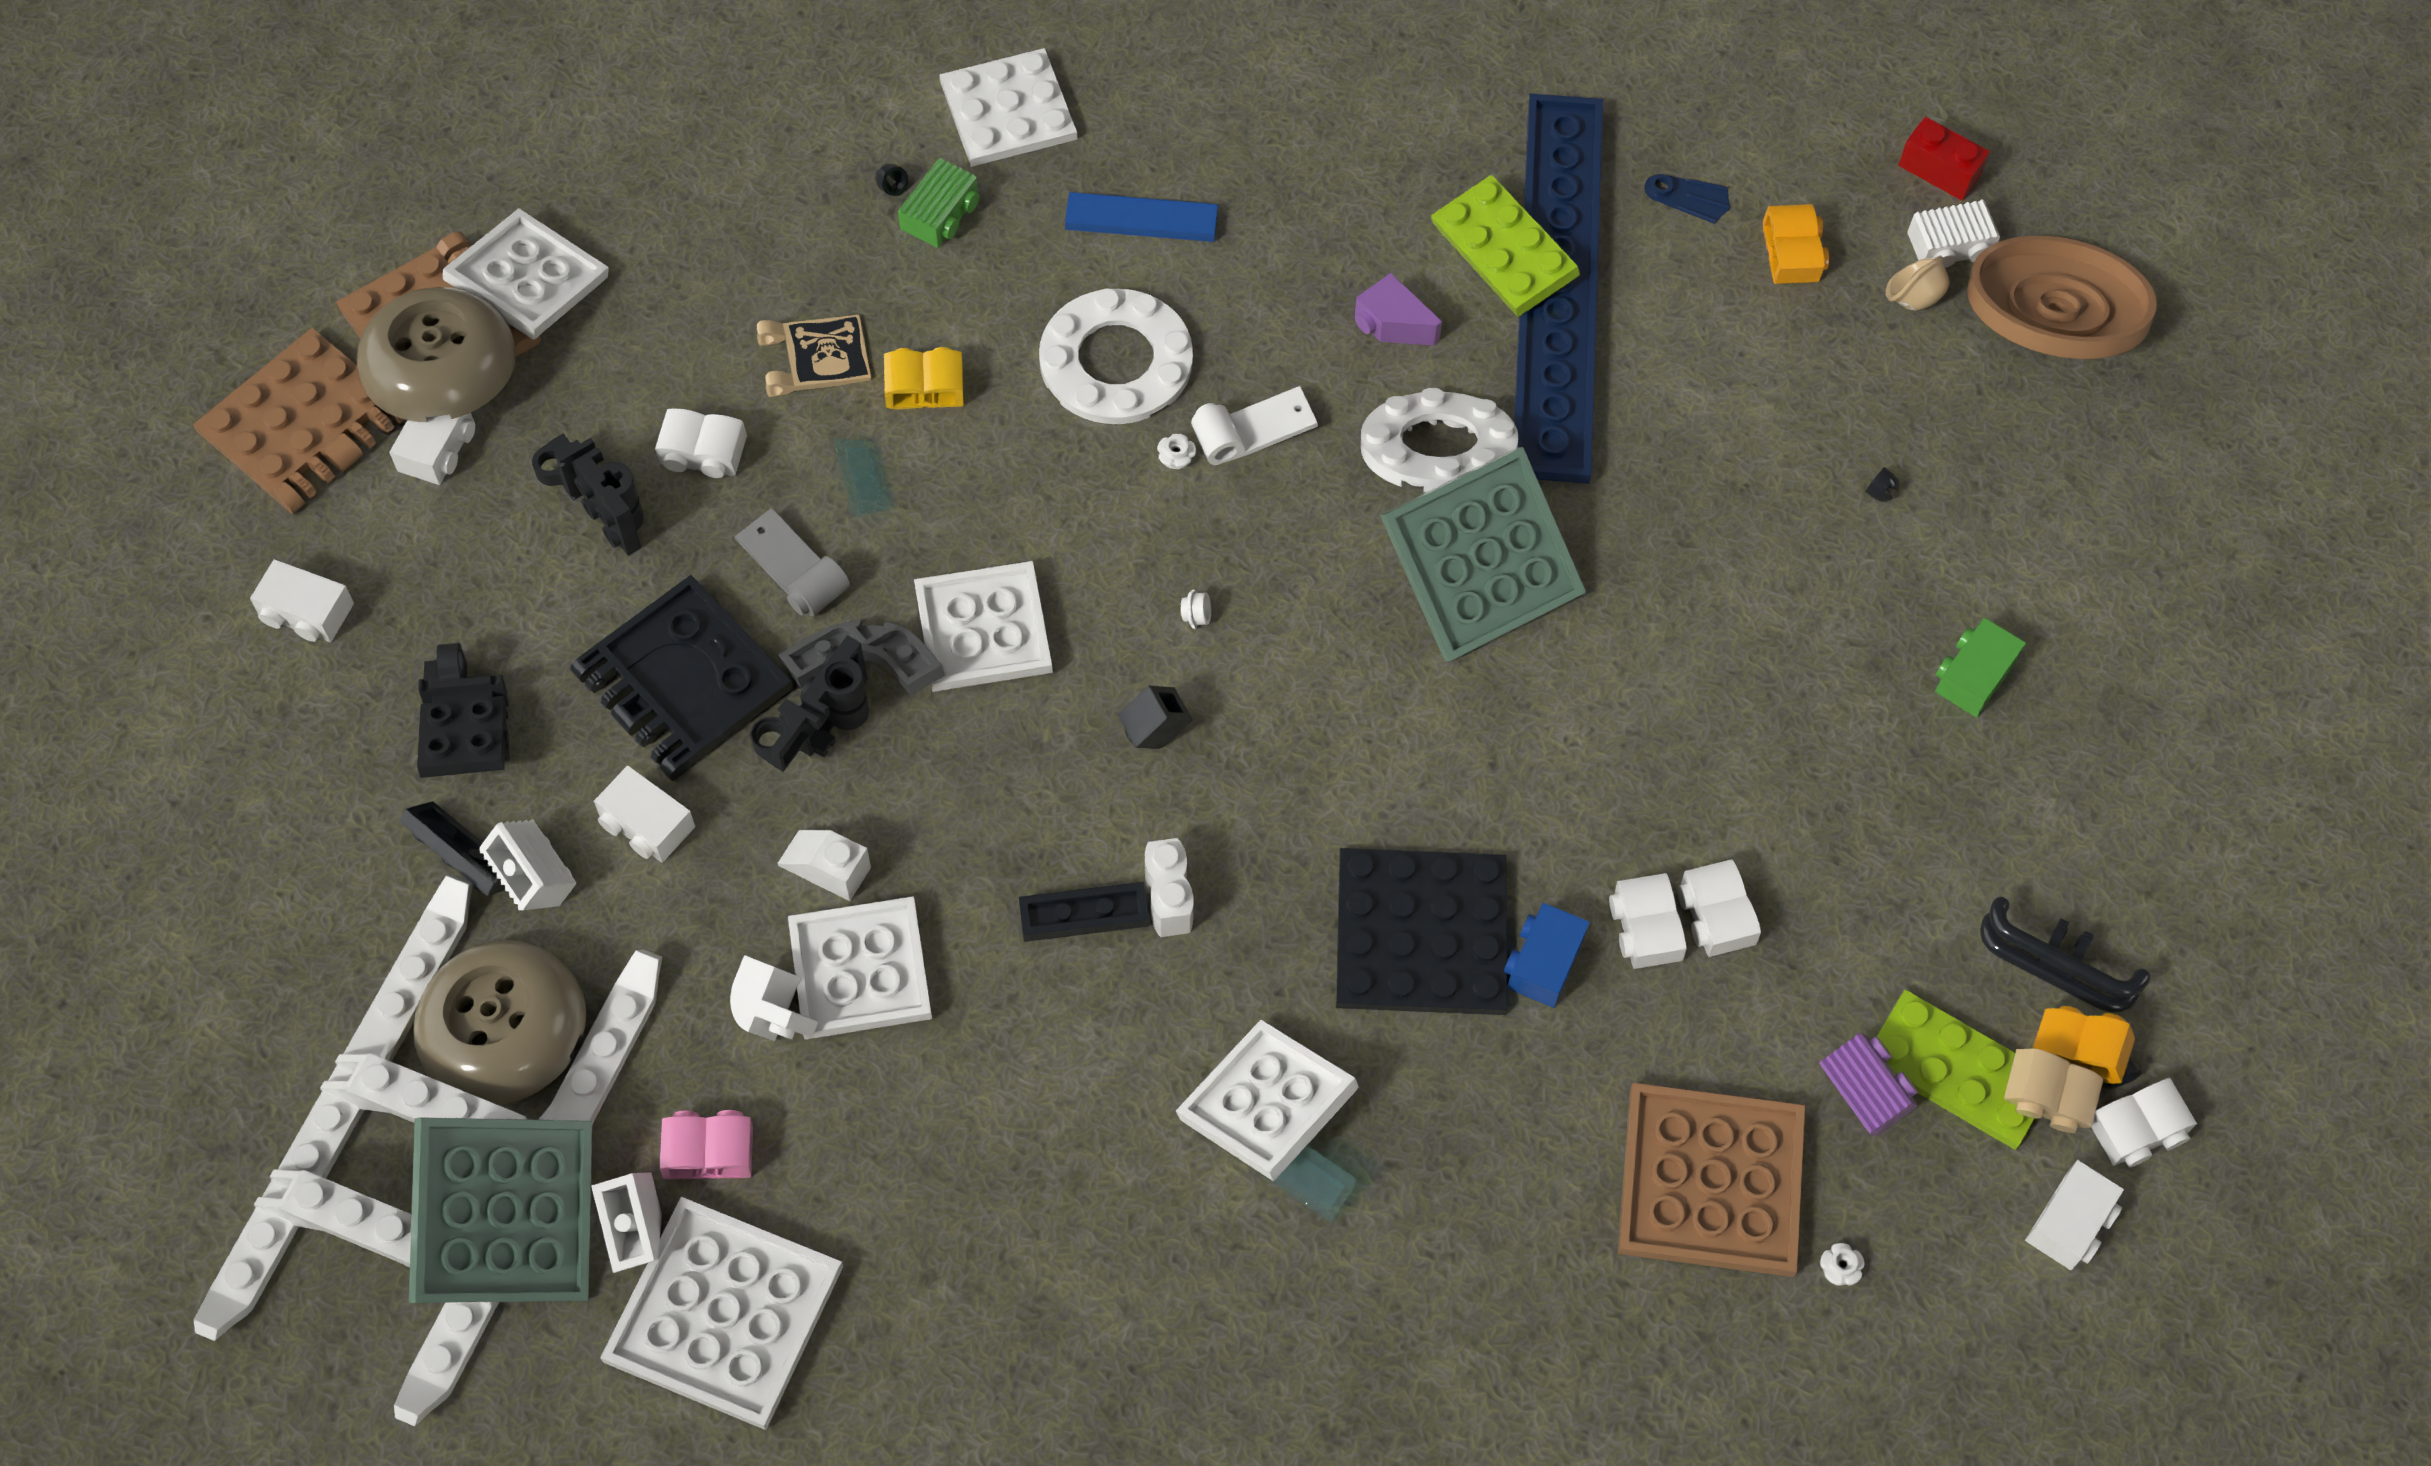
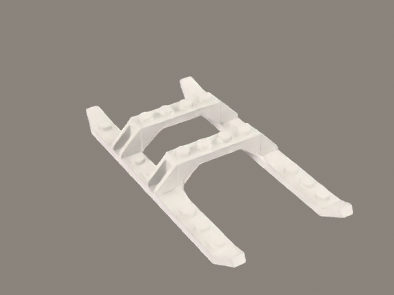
[194,875,662,1426]

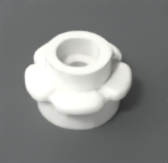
[1157,434,1196,469]
[1181,589,1211,629]
[1820,1243,1865,1285]

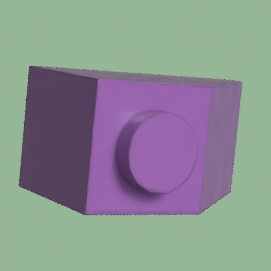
[1355,273,1442,345]

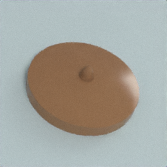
[1967,236,2157,359]

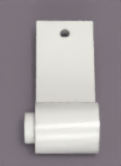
[1191,386,1318,465]

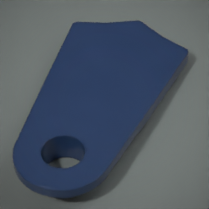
[1644,174,1731,224]

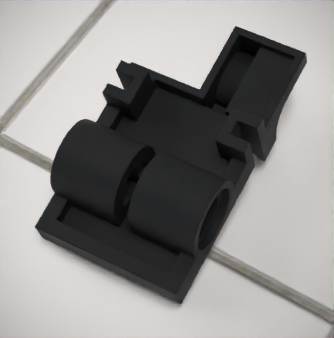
[532,433,644,556]
[750,635,869,772]
[417,643,510,778]

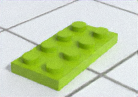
[1431,174,1580,317]
[1877,989,2034,1150]

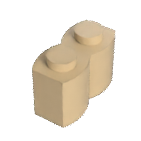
[2004,1048,2104,1133]

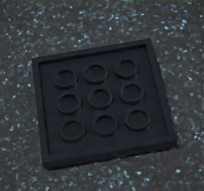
[1336,848,1507,1015]

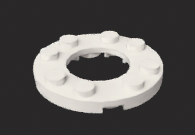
[1039,288,1193,424]
[1361,388,1518,492]

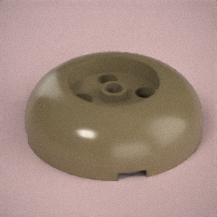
[357,287,516,422]
[414,940,586,1105]

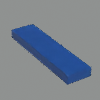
[1065,192,1218,242]

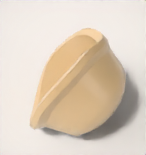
[1886,255,1950,311]

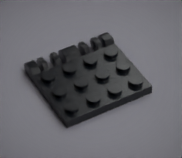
[570,575,793,781]

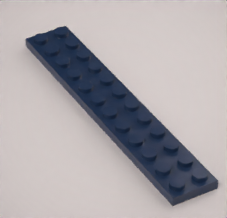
[1514,94,1603,484]

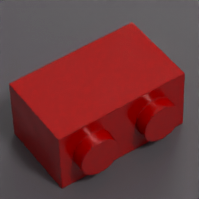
[1898,116,1990,201]

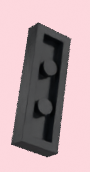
[399,801,505,896]
[1018,882,1149,942]

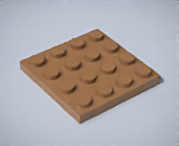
[1617,1083,1805,1277]

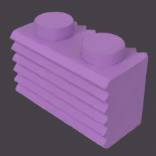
[1819,1033,1919,1136]

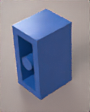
[1504,903,1590,1008]

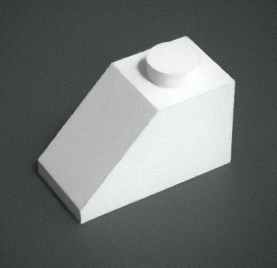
[777,830,871,901]
[591,1172,662,1273]

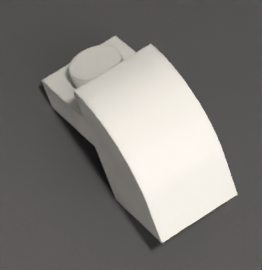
[730,955,818,1041]

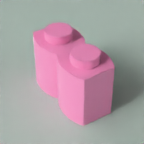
[660,1110,753,1180]

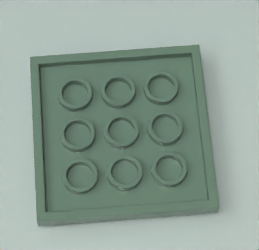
[1380,447,1586,661]
[409,1117,592,1303]

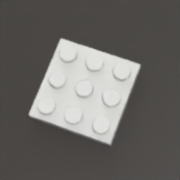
[940,48,1077,167]
[443,208,609,340]
[914,561,1053,692]
[788,896,932,1039]
[1176,1020,1359,1181]

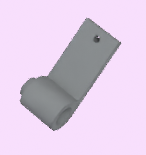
[735,508,851,617]

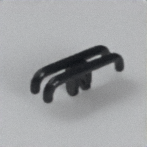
[1980,897,2150,1012]

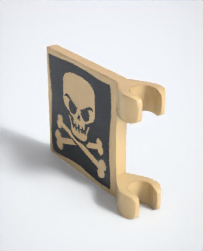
[757,315,871,397]

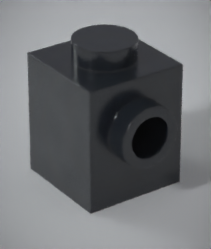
[1118,685,1193,749]

